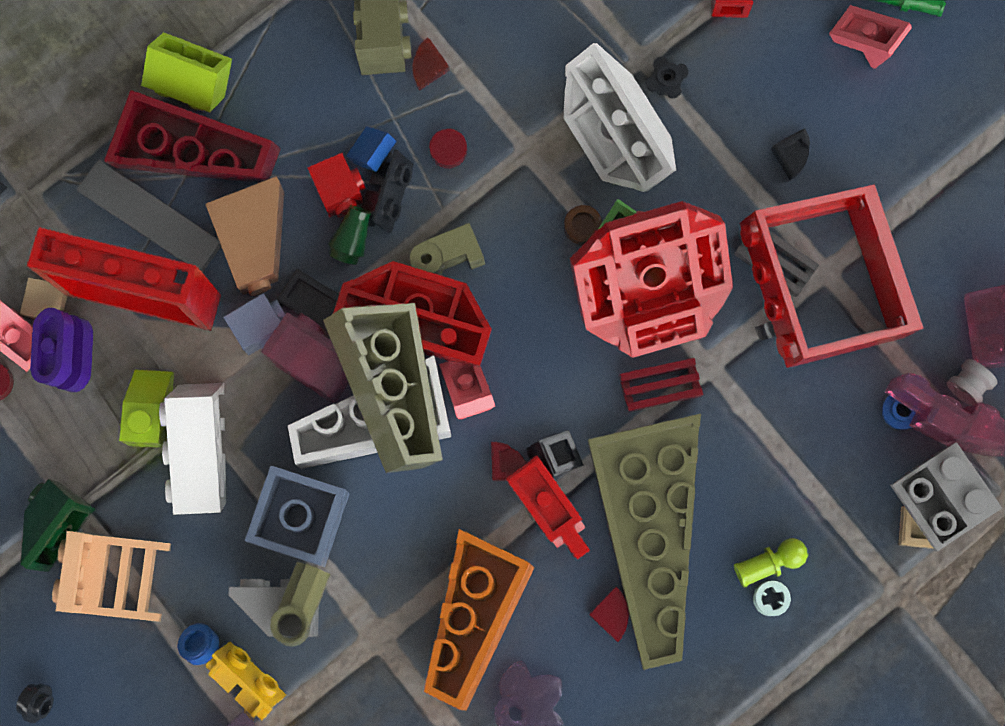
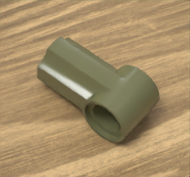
[270,562,330,647]

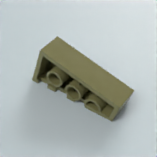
[323,303,442,473]

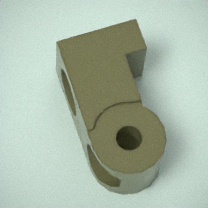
[409,223,485,275]

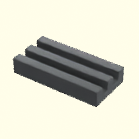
[734,230,819,298]

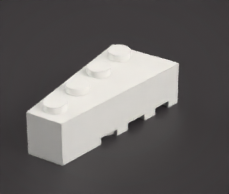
[288,355,451,469]

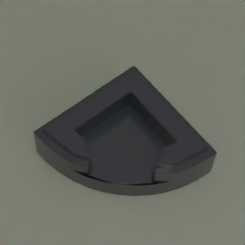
[771,128,810,180]

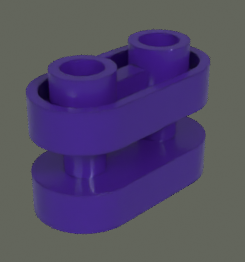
[30,308,93,393]

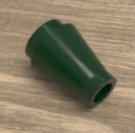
[328,205,371,265]

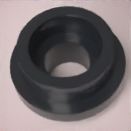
[16,684,54,723]

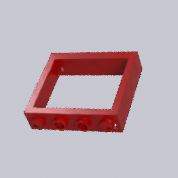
[739,184,923,368]
[27,227,221,331]

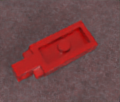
[505,456,590,559]

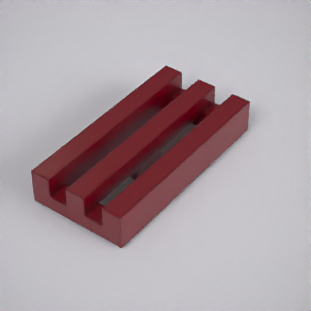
[619,358,704,413]

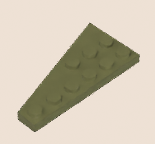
[587,414,701,670]

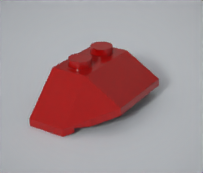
[333,261,492,367]

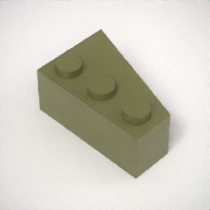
[353,0,412,75]

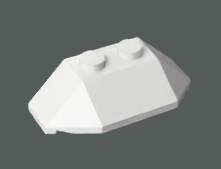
[564,43,676,192]

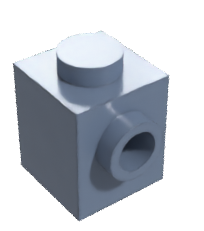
[224,293,288,356]

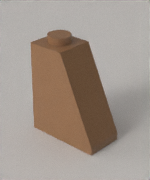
[206,176,284,296]

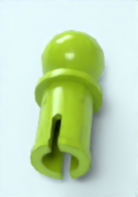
[734,538,808,587]

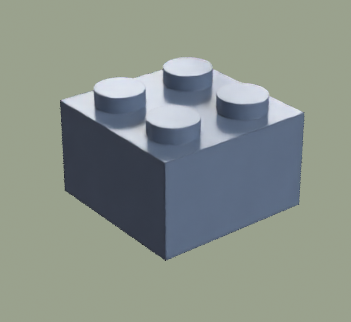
[245,465,350,567]

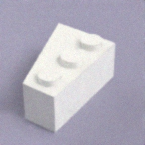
[159,383,226,515]

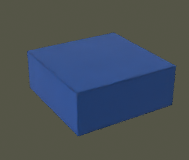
[346,126,397,172]

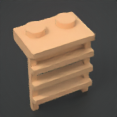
[52,531,171,622]

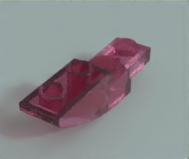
[885,373,1005,457]

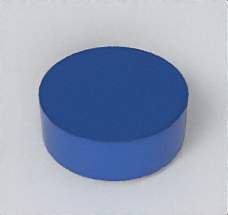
[177,623,219,665]

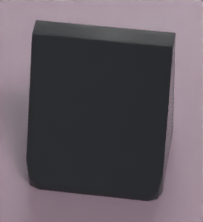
[526,430,584,478]

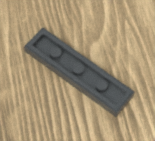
[77,160,221,273]

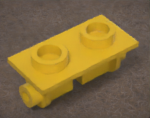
[205,641,286,720]

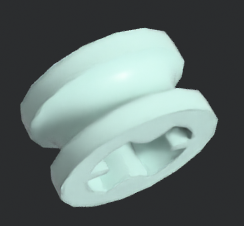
[753,581,791,616]

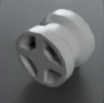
[947,359,997,407]

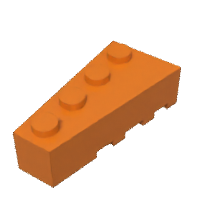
[424,529,534,711]

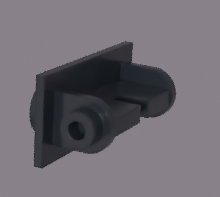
[361,149,414,233]

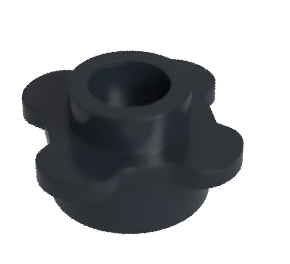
[646,57,689,99]

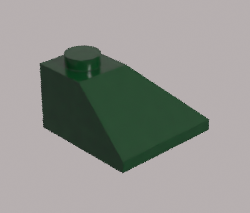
[20,479,95,572]

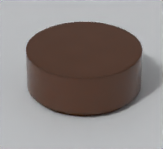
[564,205,602,245]

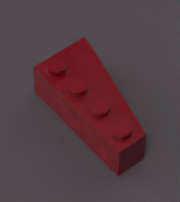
[104,90,281,183]

